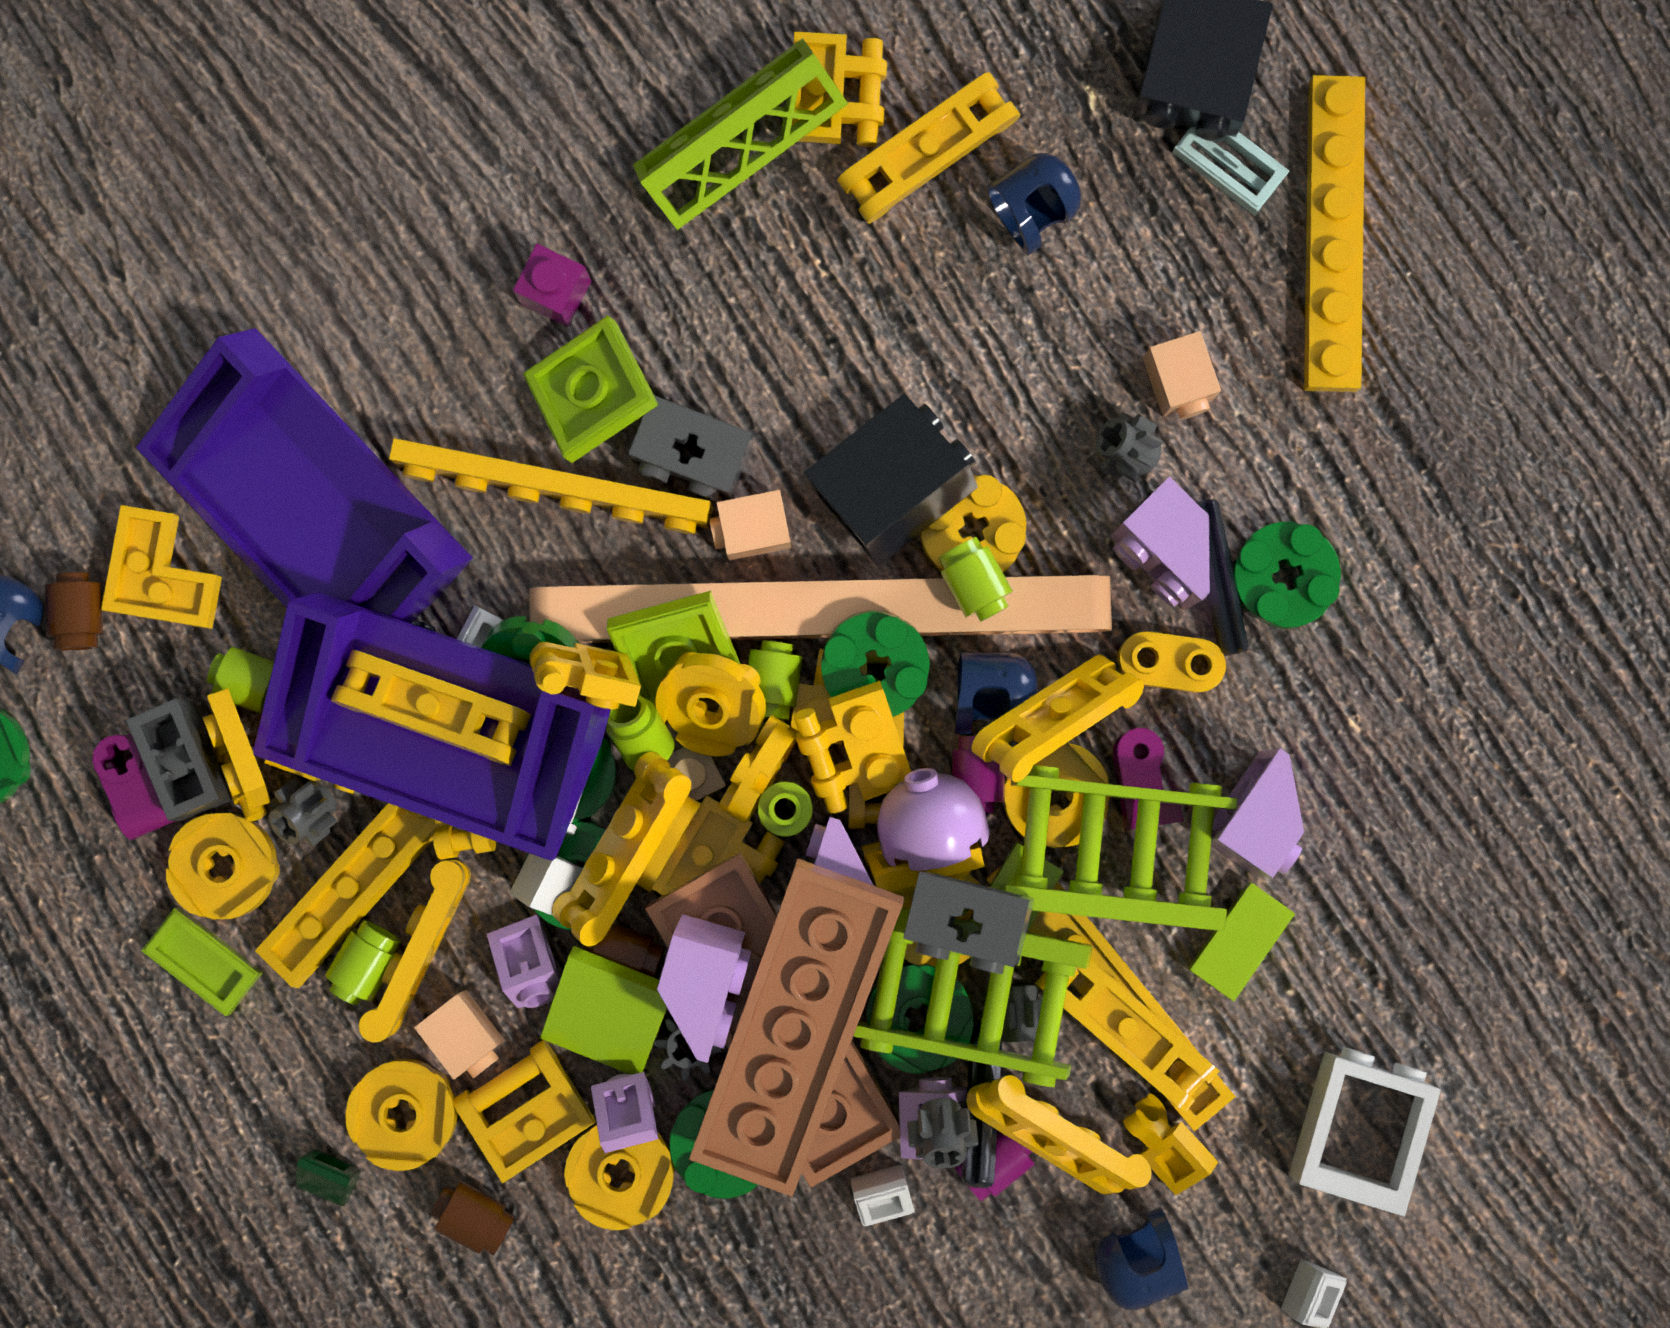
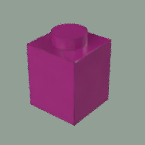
[513,243,591,327]

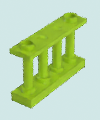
[1000,765,1238,931]
[854,908,1093,1087]

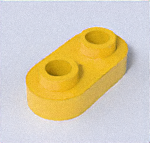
[1117,631,1226,693]
[636,796,701,892]

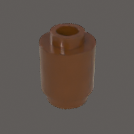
[45,572,103,651]
[583,923,665,978]
[429,1180,515,1256]

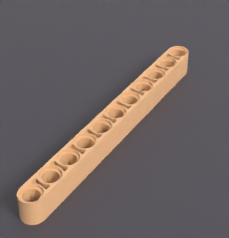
[529,575,1112,644]

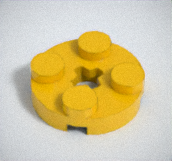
[920,475,1027,572]
[655,652,766,756]
[718,715,799,824]
[1004,743,1110,848]
[166,813,280,920]
[345,1059,458,1171]
[564,1123,675,1231]

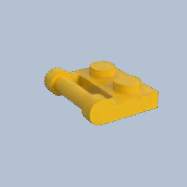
[454,1040,596,1184]

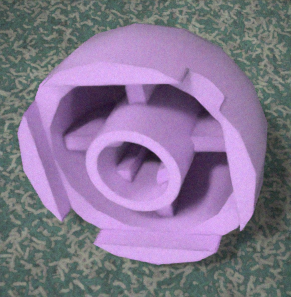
[877,768,989,871]

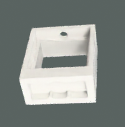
[1288,1047,1441,1217]

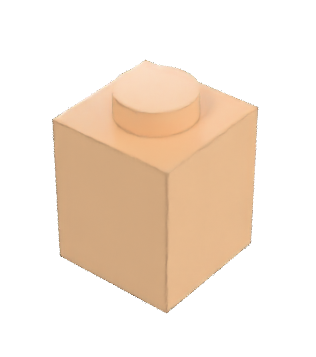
[1143,331,1221,420]
[709,490,791,561]
[414,990,505,1080]

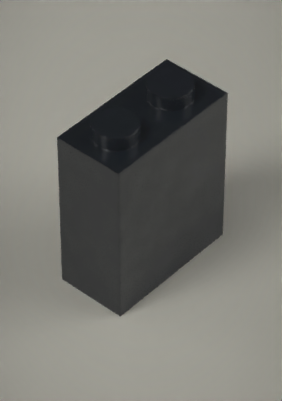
[1132,0,1273,142]
[804,393,978,567]

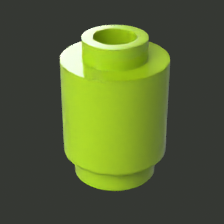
[939,537,1013,622]
[748,640,803,720]
[207,647,274,714]
[606,695,675,771]
[758,782,813,836]
[325,920,401,1005]

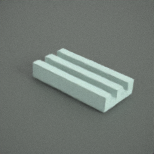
[1172,127,1289,216]

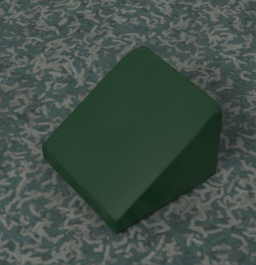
[296,1149,361,1206]

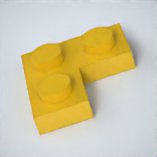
[101,505,222,629]

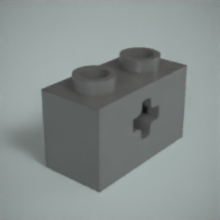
[628,396,754,503]
[126,698,232,821]
[903,871,1034,974]

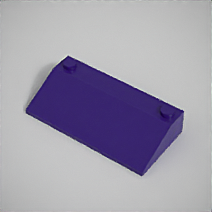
[136,328,473,622]
[253,592,611,861]

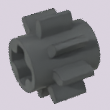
[1095,412,1163,481]
[268,778,337,847]
[1001,983,1043,1042]
[654,1017,723,1080]
[907,1098,978,1169]

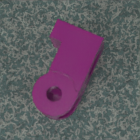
[1112,728,1184,831]

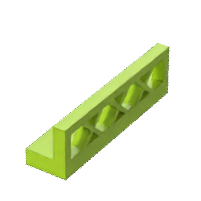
[633,38,848,230]

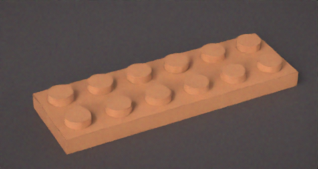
[645,851,900,1188]
[689,859,904,1197]

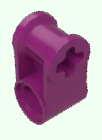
[92,734,175,840]

